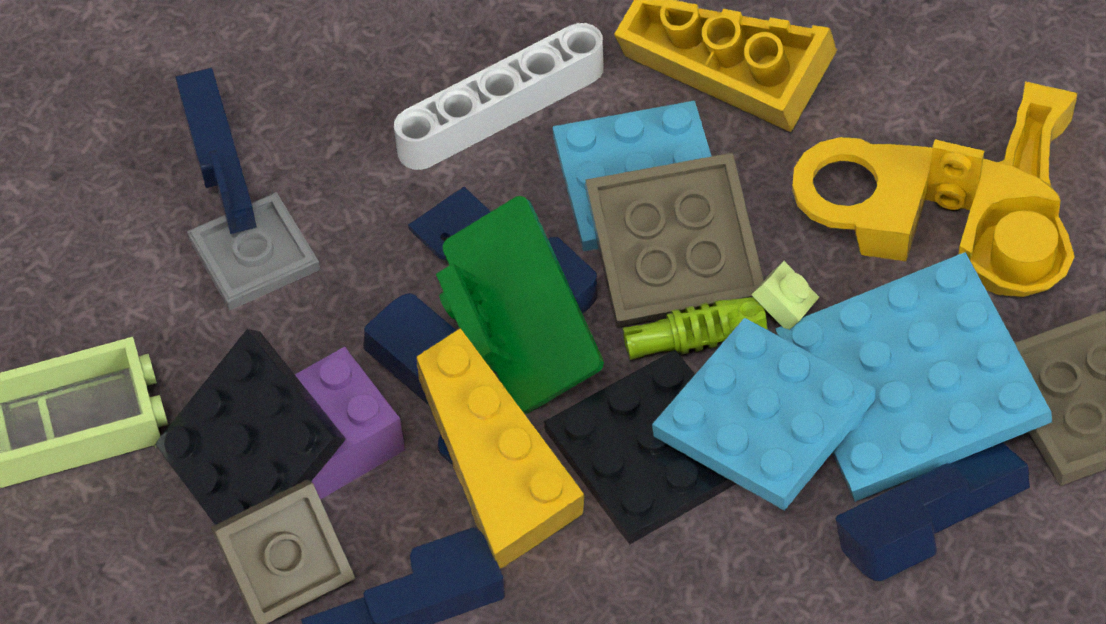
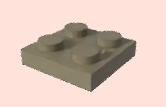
[210,479,355,624]

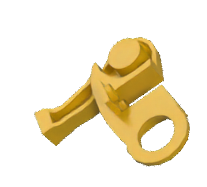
[792,81,1078,297]

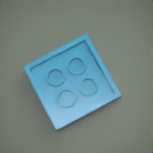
[553,101,711,251]
[652,318,875,511]

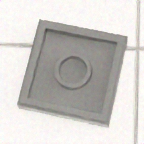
[187,192,320,310]

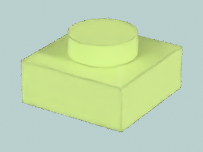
[752,261,819,330]

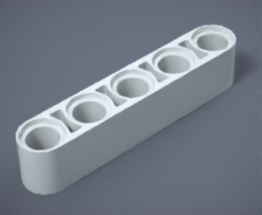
[394,23,603,169]

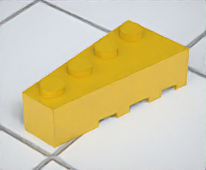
[614,0,837,132]
[416,328,584,569]

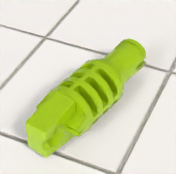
[622,297,767,360]

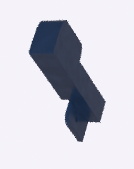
[175,67,257,234]
[408,187,598,314]
[363,293,457,465]
[836,442,1030,581]
[301,528,505,624]

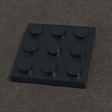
[155,329,346,525]
[544,350,736,545]

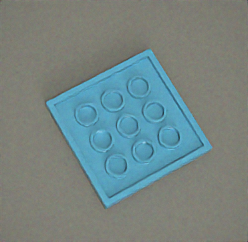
[775,252,1052,502]

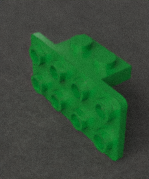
[436,196,604,414]

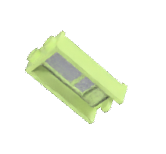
[0,337,168,488]

